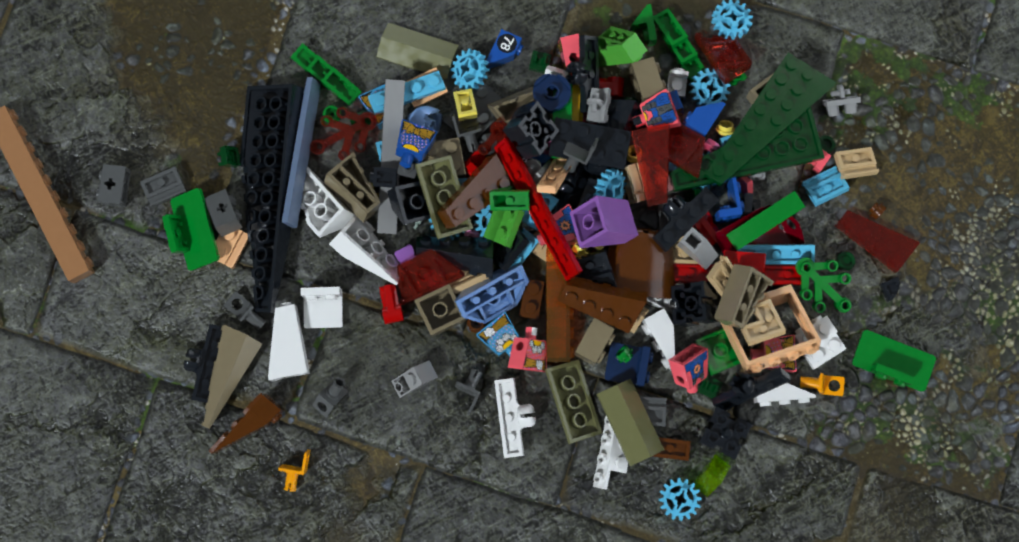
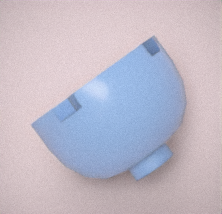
[407,106,442,134]

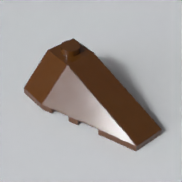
[209,393,284,454]

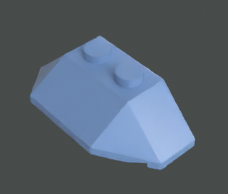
[455,264,529,324]

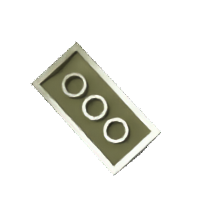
[376,23,459,80]
[415,155,473,239]
[545,359,602,444]
[596,379,664,466]

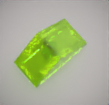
[693,454,731,497]

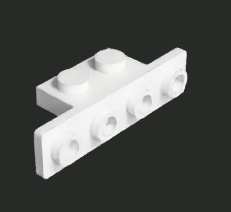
[593,416,628,490]

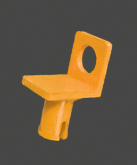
[800,373,845,396]
[278,449,311,492]

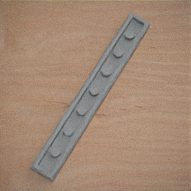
[377,79,405,234]

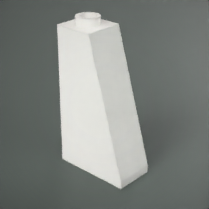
[268,302,310,381]

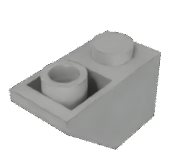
[677,227,719,270]
[391,360,438,398]

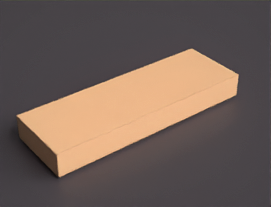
[537,158,571,194]

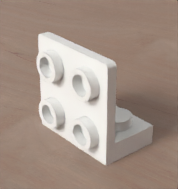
[301,287,343,329]

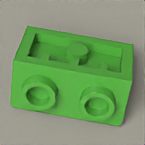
[484,210,525,248]

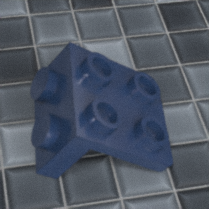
[604,342,653,387]

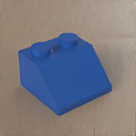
[681,102,726,144]

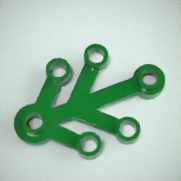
[795,257,852,313]

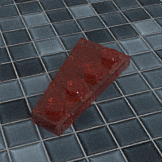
[631,122,670,206]
[835,210,920,273]

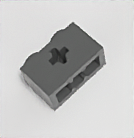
[96,164,131,207]
[204,189,243,237]

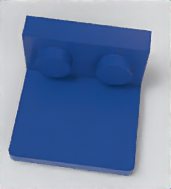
[712,177,745,224]

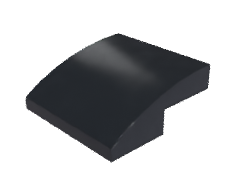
[575,249,617,287]

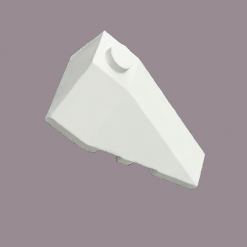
[301,167,355,238]
[329,215,406,285]

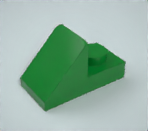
[630,4,657,46]
[489,186,530,211]

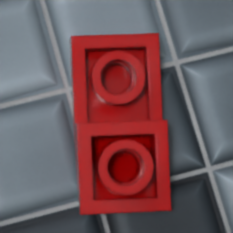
[724,250,766,273]

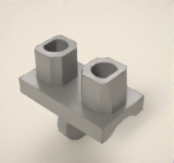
[822,84,861,117]
[586,88,611,123]
[525,158,551,186]

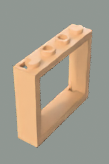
[720,284,821,374]

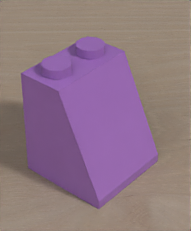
[570,195,638,248]

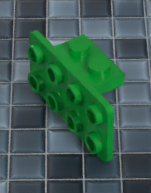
[162,188,220,271]
[852,330,936,392]

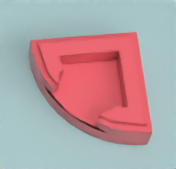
[736,176,753,194]

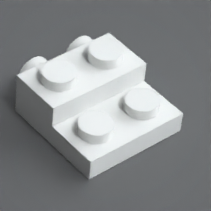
[795,315,846,370]

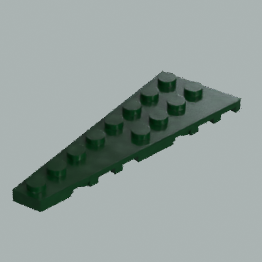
[704,52,836,186]
[670,107,825,192]

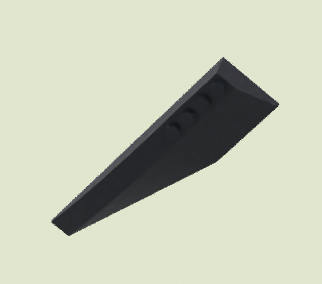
[240,84,304,313]

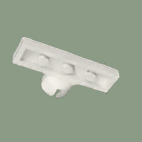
[494,378,536,458]

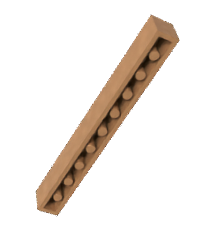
[0,105,95,284]

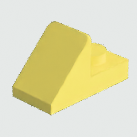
[453,88,478,121]

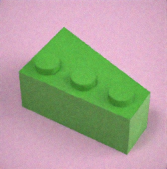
[598,26,648,67]

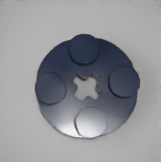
[533,74,571,113]

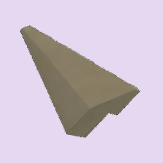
[201,325,262,429]

